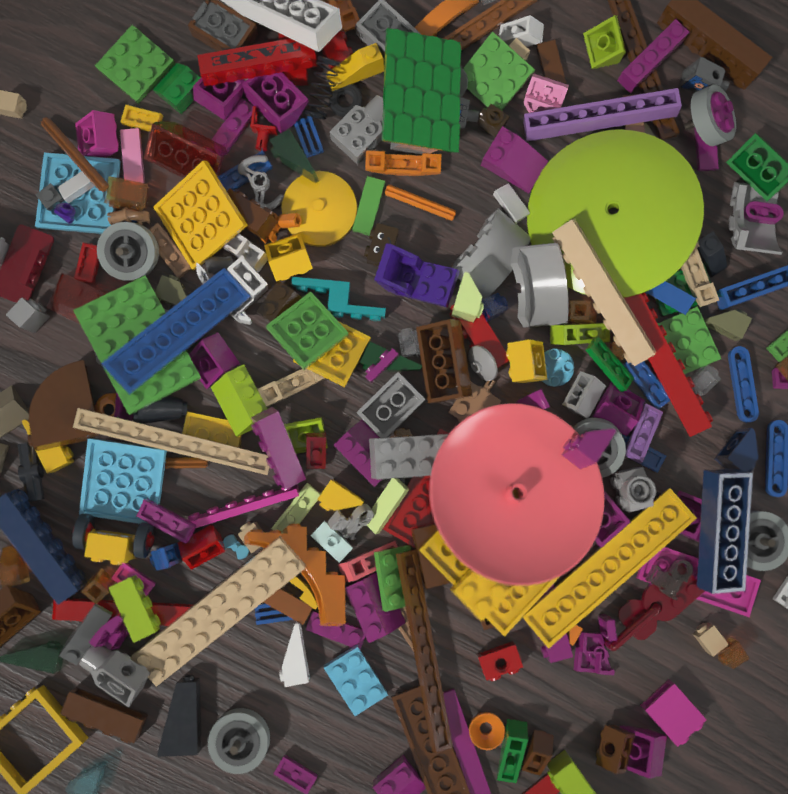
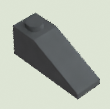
[59,603,112,665]

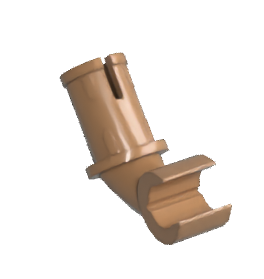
[107,207,150,225]

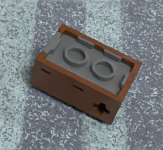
[188,0,259,51]

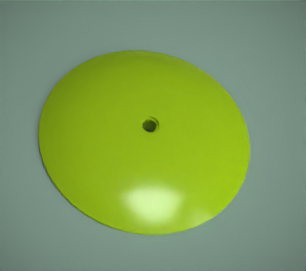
[527,130,704,297]

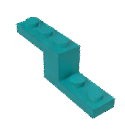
[292,277,386,321]

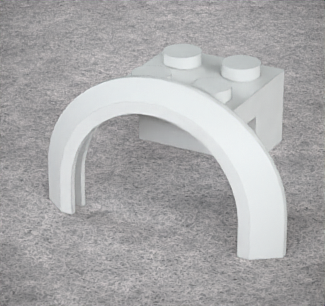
[196,256,268,325]

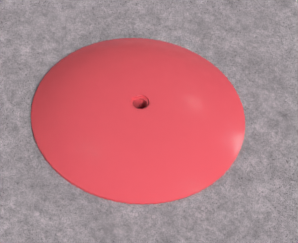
[430,404,604,585]

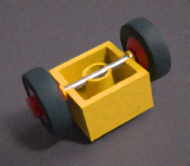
[72,514,154,565]

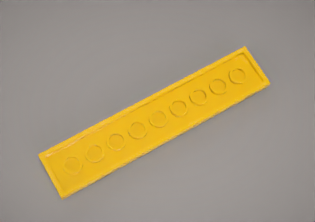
[522,488,697,648]

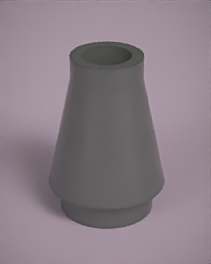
[205,256,233,275]

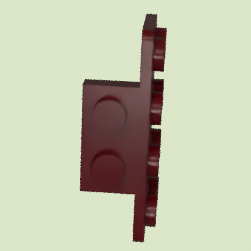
[0,224,54,303]

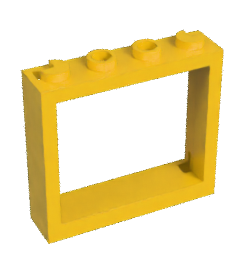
[0,685,89,794]

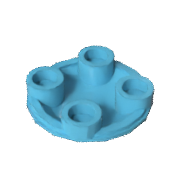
[542,348,574,387]

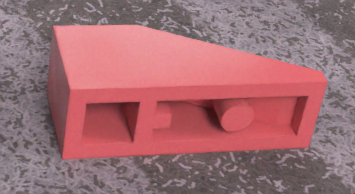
[337,541,398,582]

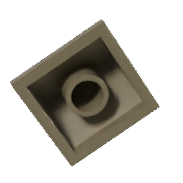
[0,385,29,438]

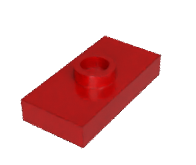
[74,242,100,284]

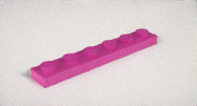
[186,485,300,528]

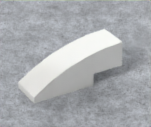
[223,234,268,272]

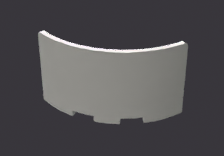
[729,182,783,255]
[452,208,531,299]
[510,243,569,327]

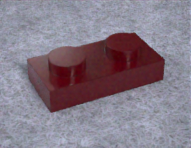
[306,433,326,469]

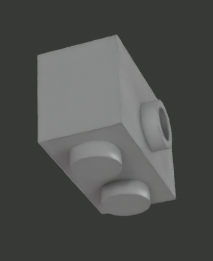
[6,298,50,333]
[562,371,606,419]

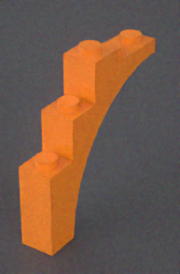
[244,523,346,626]

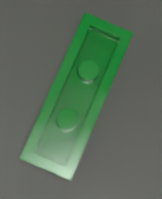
[585,336,634,392]

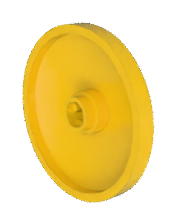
[282,171,357,247]

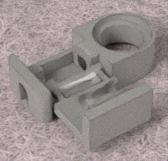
[327,504,374,540]

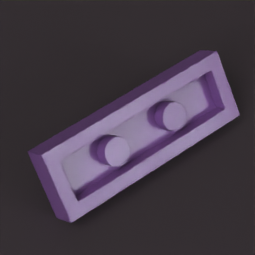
[625,404,663,463]

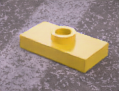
[121,105,163,133]

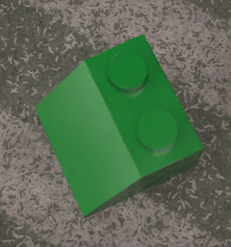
[153,63,200,115]

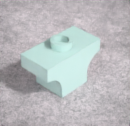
[311,521,353,563]

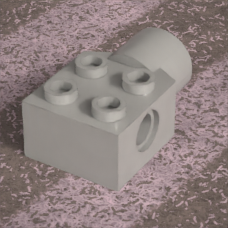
[330,95,383,165]
[610,467,656,512]
[79,646,150,707]

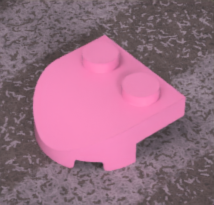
[524,74,569,113]

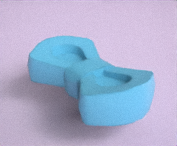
[223,534,250,560]

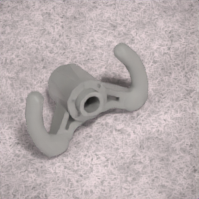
[238,155,284,210]

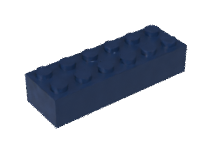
[697,469,753,594]
[0,488,88,605]

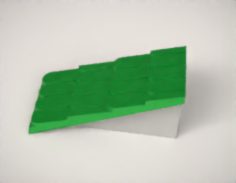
[382,28,461,154]

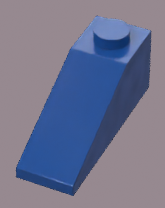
[150,543,183,570]

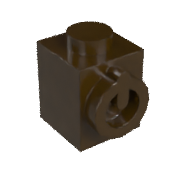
[478,104,510,137]

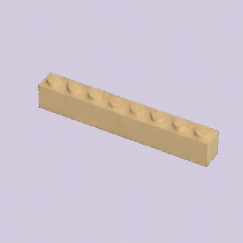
[552,219,656,366]

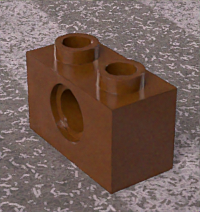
[595,725,635,774]

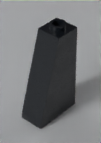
[157,675,201,757]

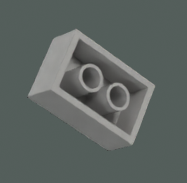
[356,372,425,438]

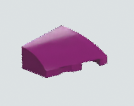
[574,631,615,675]

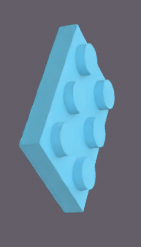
[324,645,388,716]

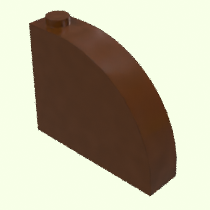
[28,360,101,451]

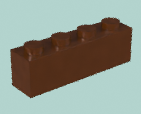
[61,687,148,743]

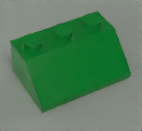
[726,133,788,201]

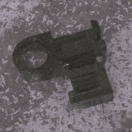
[645,559,693,600]

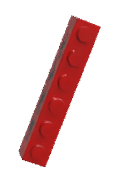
[197,38,317,86]

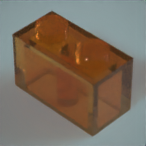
[104,176,148,211]

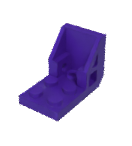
[374,243,460,308]

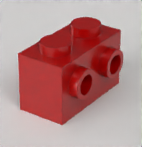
[178,524,226,570]

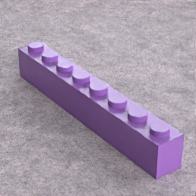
[523,88,682,141]

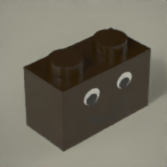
[364,223,399,266]

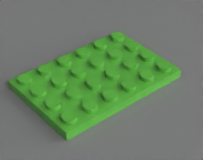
[73,276,201,415]

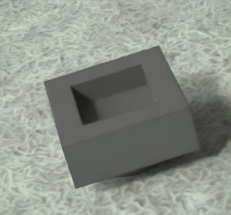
[35,183,64,211]

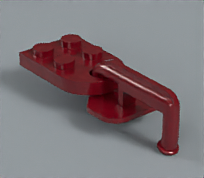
[603,560,705,651]

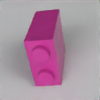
[640,679,706,747]

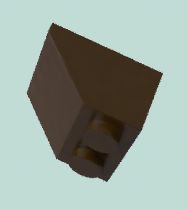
[256,281,302,322]

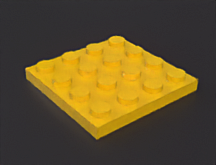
[153,161,248,270]

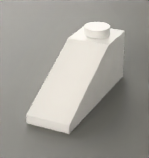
[279,621,310,687]

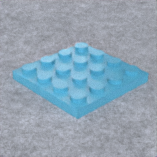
[35,153,121,234]
[79,438,167,524]

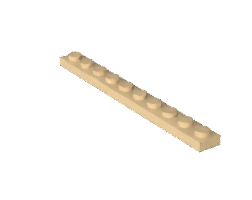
[73,408,269,475]

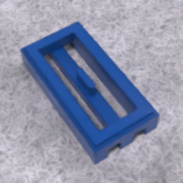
[294,116,324,158]
[255,603,294,625]

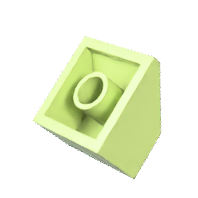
[451,272,484,322]

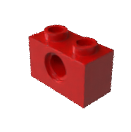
[477,641,523,681]

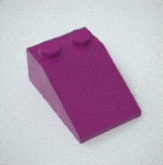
[481,126,548,193]

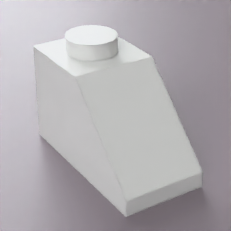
[499,15,544,47]

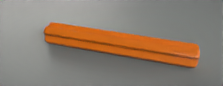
[385,185,456,221]

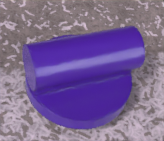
[54,203,76,224]

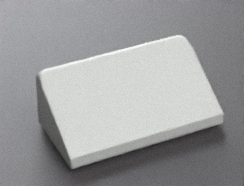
[57,171,94,203]
[493,183,530,224]

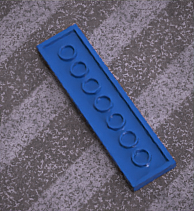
[102,268,250,395]

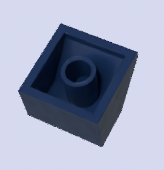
[714,428,758,472]

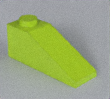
[550,323,610,345]

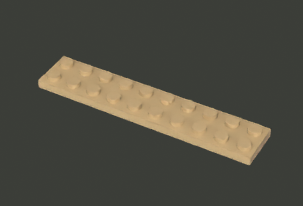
[130,536,306,687]

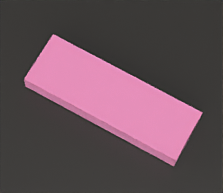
[120,128,145,187]

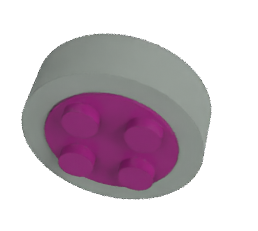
[684,84,736,146]

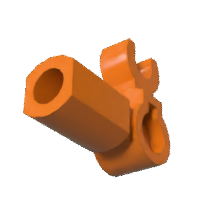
[261,213,302,243]

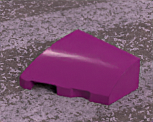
[89,616,129,650]

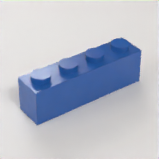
[716,265,788,311]

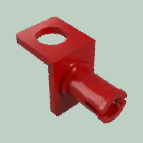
[250,106,278,151]

